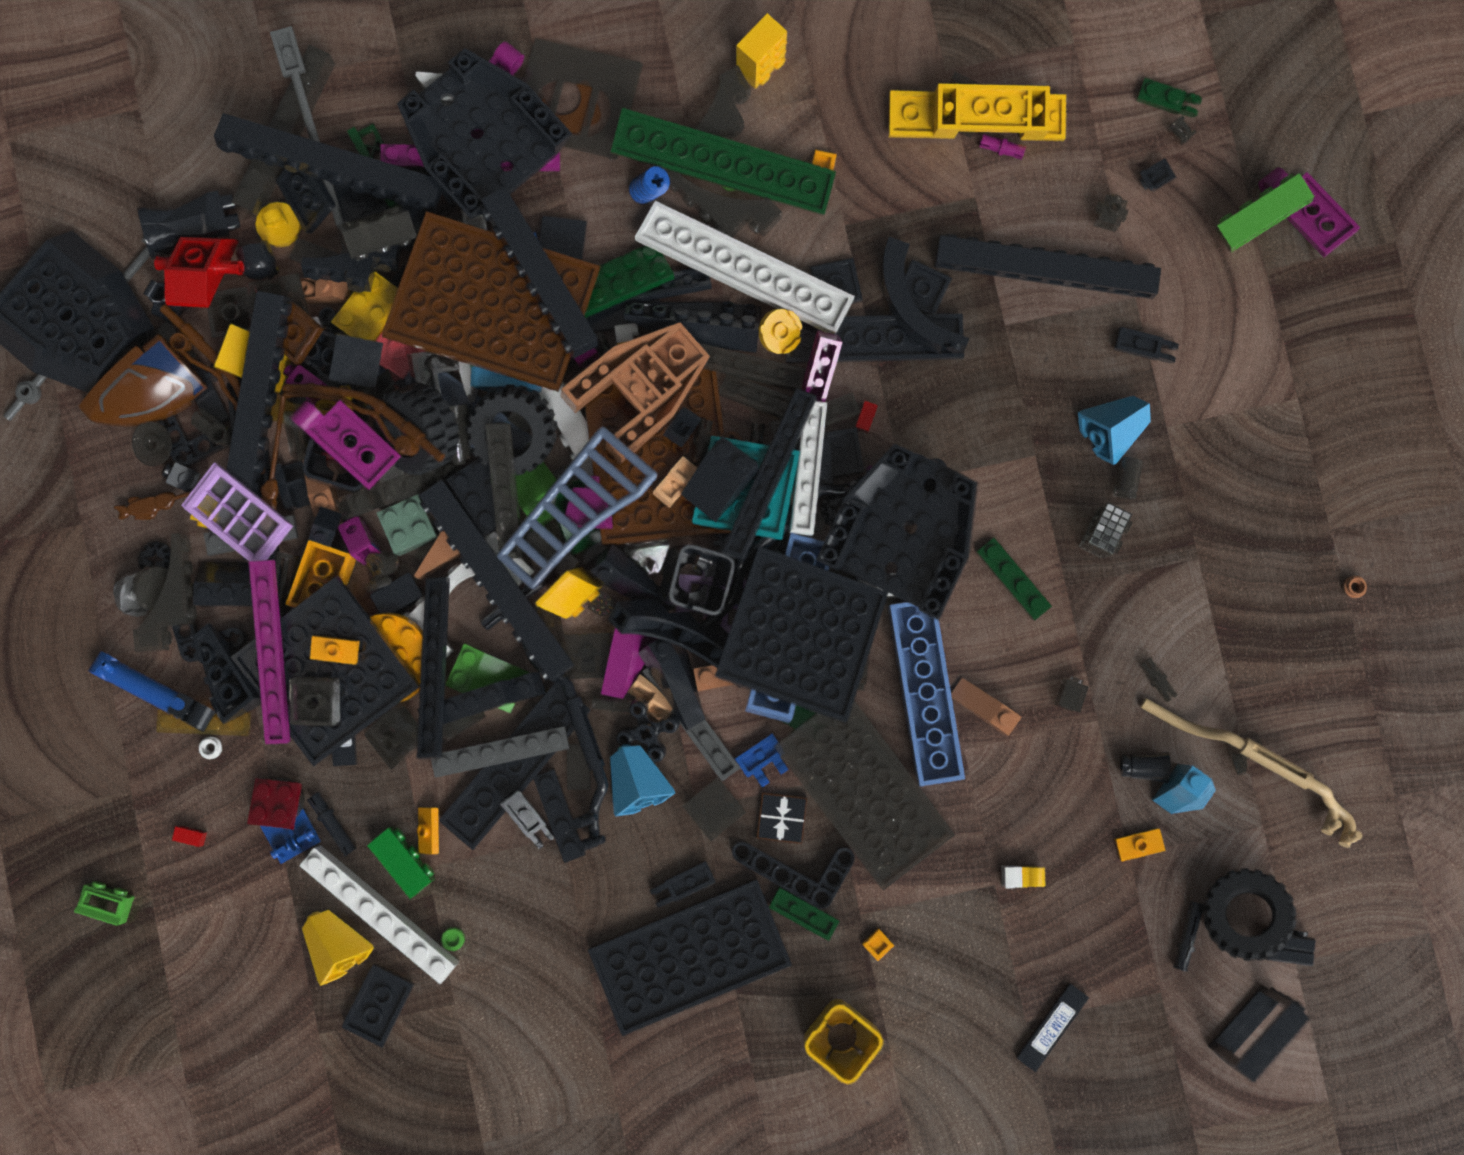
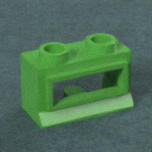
[74,881,135,926]

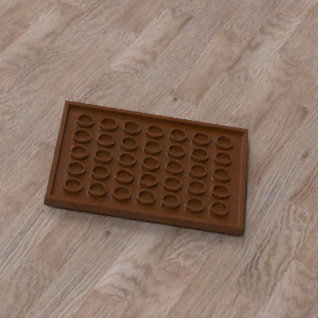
[382,212,600,392]
[580,356,731,546]

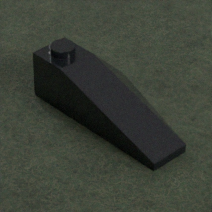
[639,639,705,731]

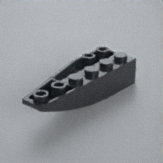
[624,301,761,353]

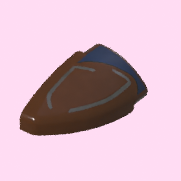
[79,334,208,427]

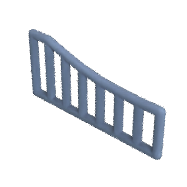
[497,427,657,590]

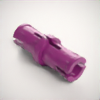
[979,134,1026,160]

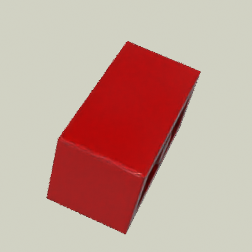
[855,401,878,434]
[172,825,207,847]

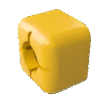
[804,999,883,1084]

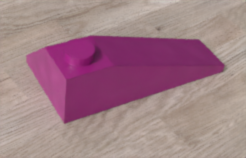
[601,628,658,699]

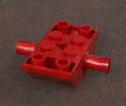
[154,237,244,308]

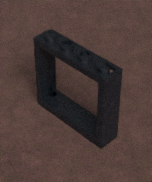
[1208,985,1311,1083]

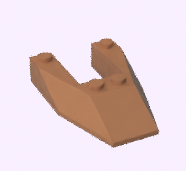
[560,323,710,464]

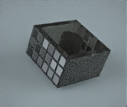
[1079,502,1132,559]

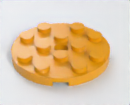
[370,613,423,702]

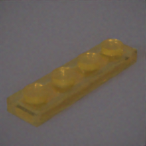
[156,710,251,736]

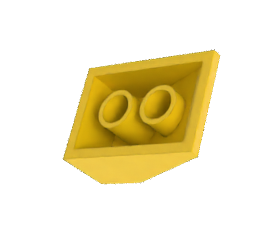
[536,567,602,619]

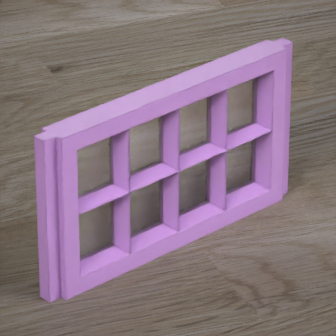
[181,462,293,561]

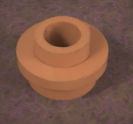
[1343,576,1367,598]

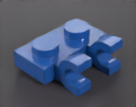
[735,734,788,788]

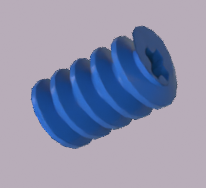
[629,166,670,204]

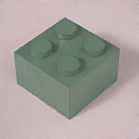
[377,494,439,556]

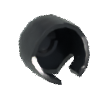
[236,241,280,280]

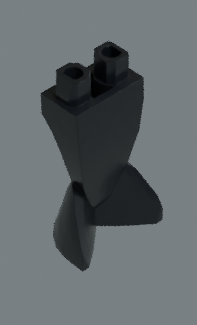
[137,191,241,259]

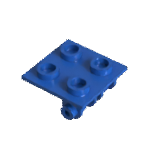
[260,802,321,864]

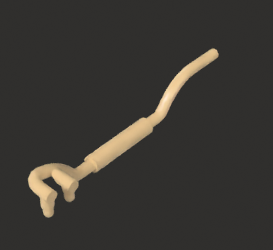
[1140,698,1362,848]

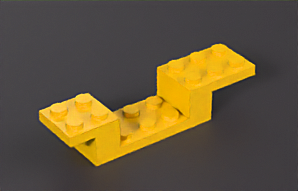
[889,84,1066,141]

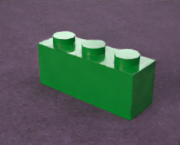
[367,826,435,899]

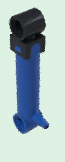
[88,651,216,732]

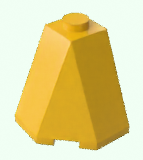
[302,910,374,986]

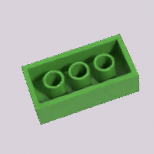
[1217,173,1314,253]

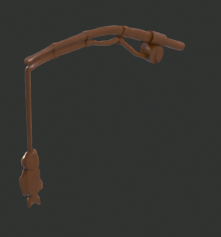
[113,304,265,520]
[256,383,445,540]

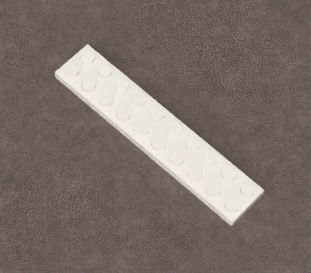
[635,201,855,335]

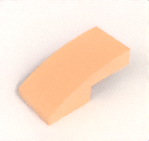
[652,456,697,508]
[628,675,672,720]

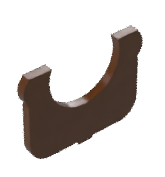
[542,80,601,135]

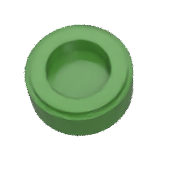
[441,927,465,951]

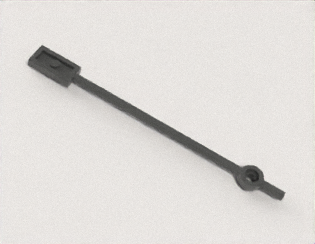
[270,26,356,255]
[3,207,172,421]

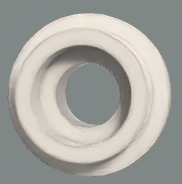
[199,736,222,759]

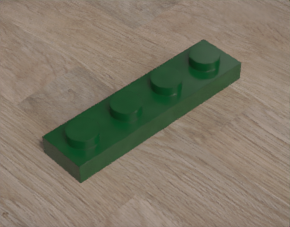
[976,538,1052,621]

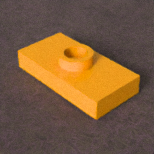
[310,635,359,664]
[417,807,439,854]
[1114,828,1166,862]

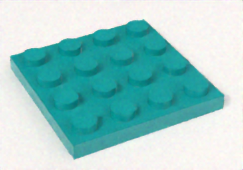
[692,436,800,540]

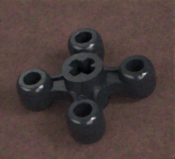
[616,697,680,762]

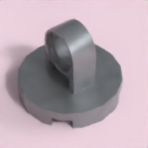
[113,571,159,617]

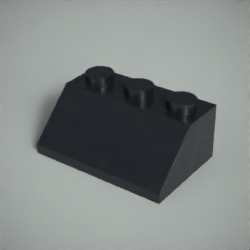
[193,562,253,607]

